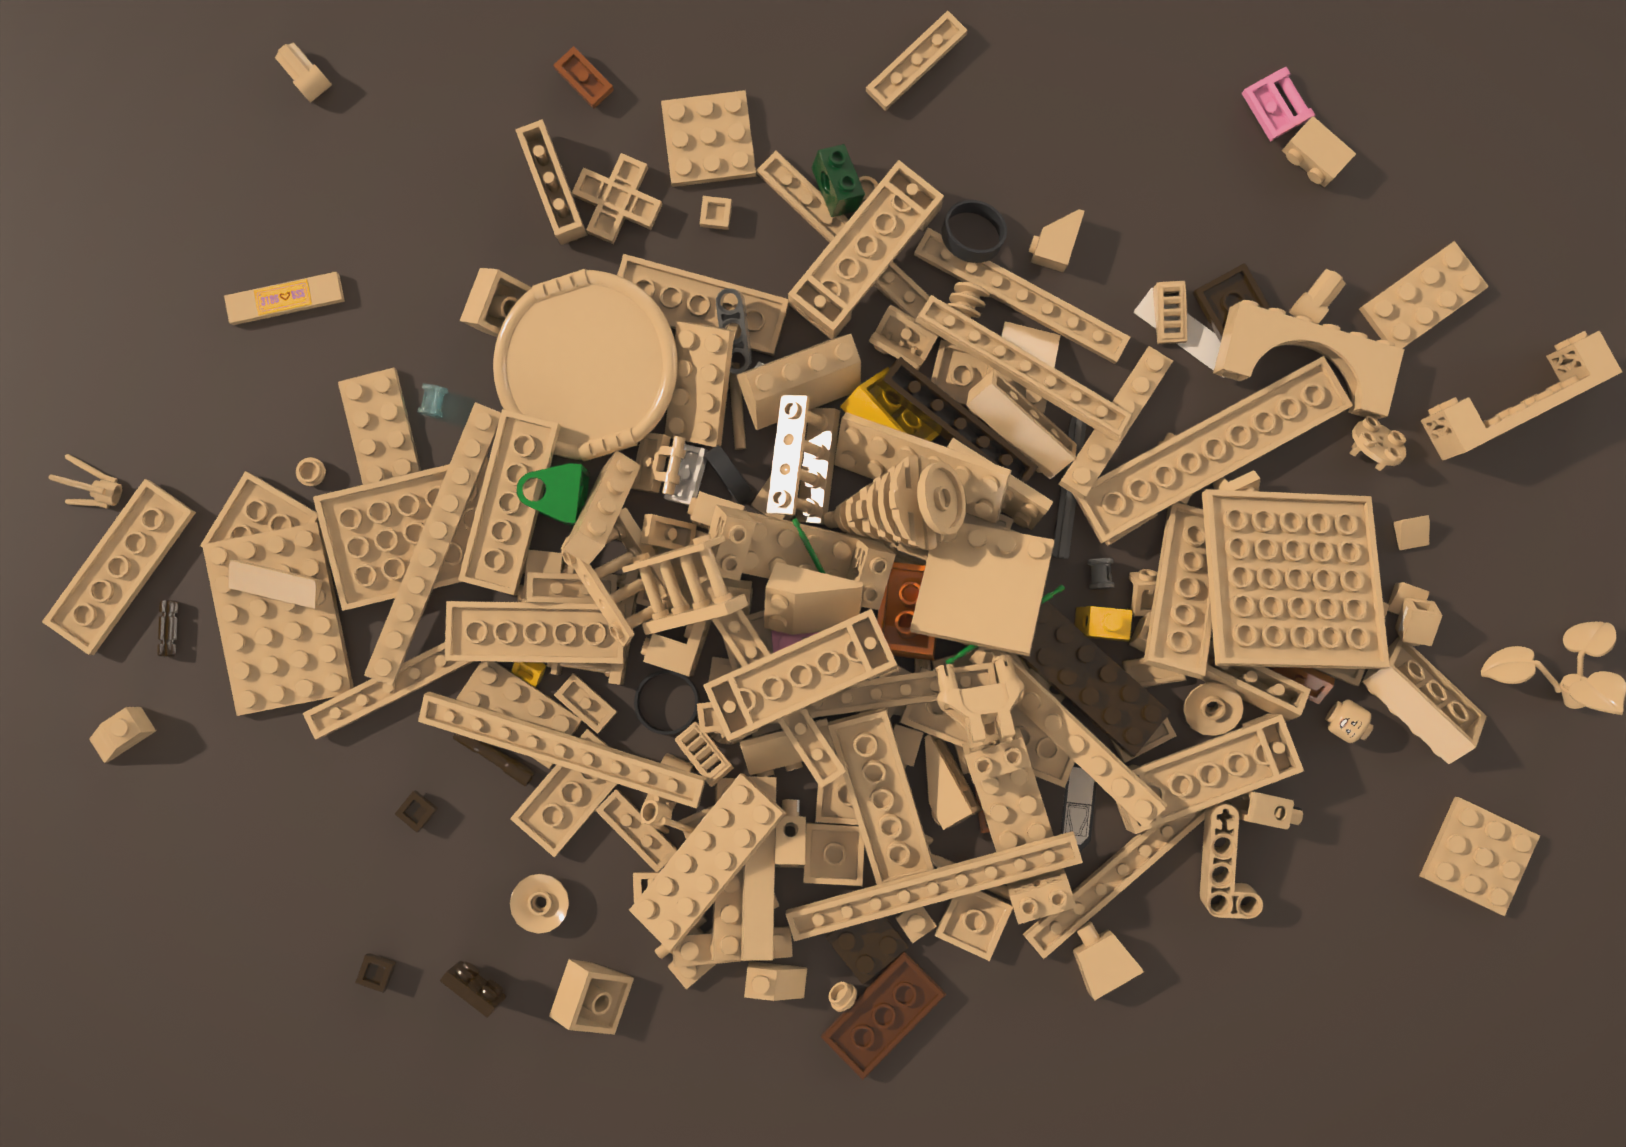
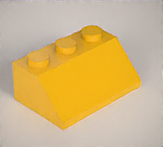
[840,367,940,442]

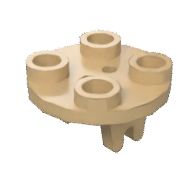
[1350,416,1406,471]

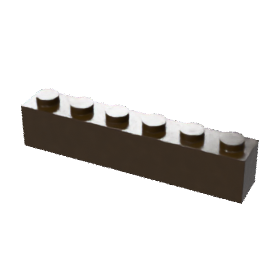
[877,357,1039,484]

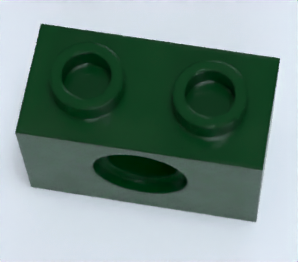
[811,144,865,218]

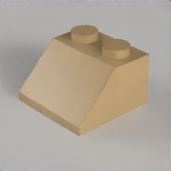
[460,268,532,337]
[549,959,634,1035]

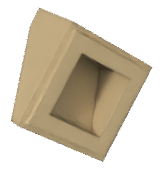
[1393,515,1430,550]
[1388,582,1430,615]

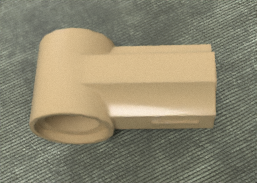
[275,42,332,103]
[1289,269,1346,324]

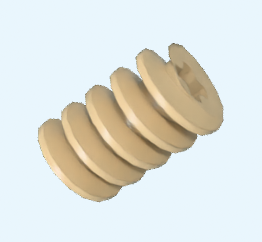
[941,282,990,341]

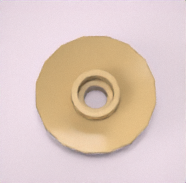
[1183,681,1244,736]
[510,874,569,934]

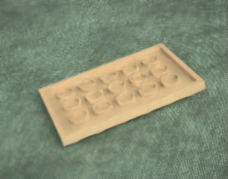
[313,456,489,611]
[202,522,354,716]

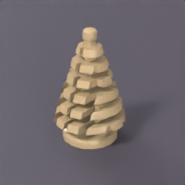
[824,454,966,550]

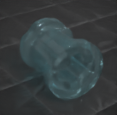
[417,384,448,418]

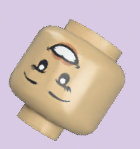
[1325,699,1373,743]

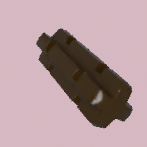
[157,600,178,657]

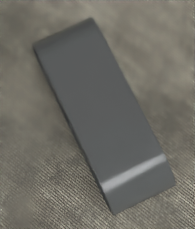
[716,288,752,374]

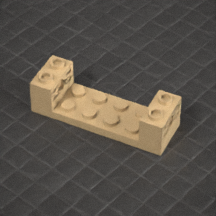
[788,160,944,339]
[1421,330,1622,461]
[641,491,747,677]
[701,504,896,610]
[703,609,897,743]
[1115,714,1304,834]
[962,727,1076,924]

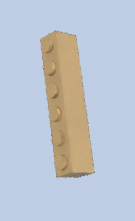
[1129,612,1311,722]

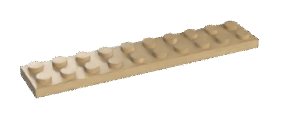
[1072,356,1353,543]

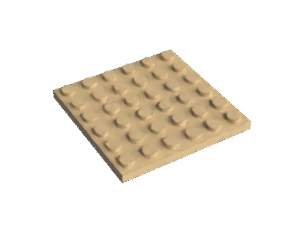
[1202,489,1390,669]

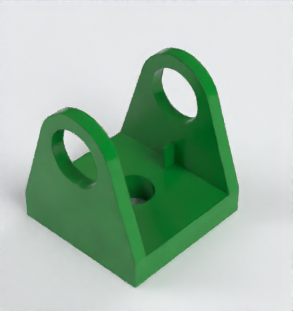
[516,463,590,528]

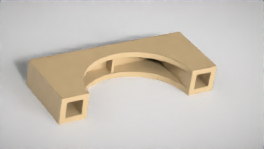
[1213,300,1404,420]

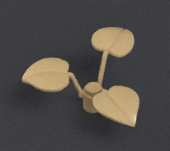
[1481,622,1626,715]

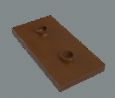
[821,951,946,1080]

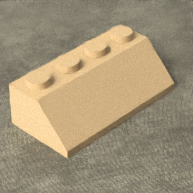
[736,334,861,430]
[1362,637,1487,764]

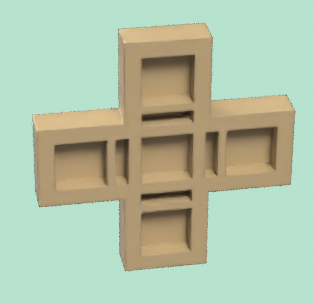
[572,153,663,245]

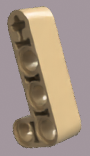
[1200,800,1263,919]

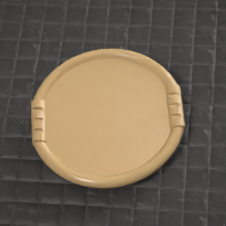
[493,268,678,462]

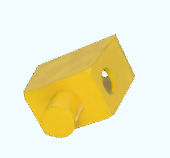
[1074,606,1132,642]

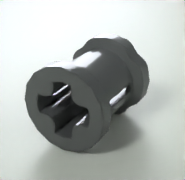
[1087,558,1115,589]

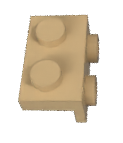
[869,305,939,370]

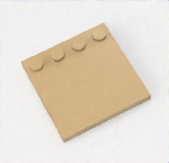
[910,523,1055,657]

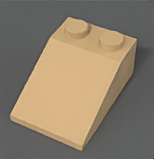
[993,321,1060,414]
[764,562,864,635]

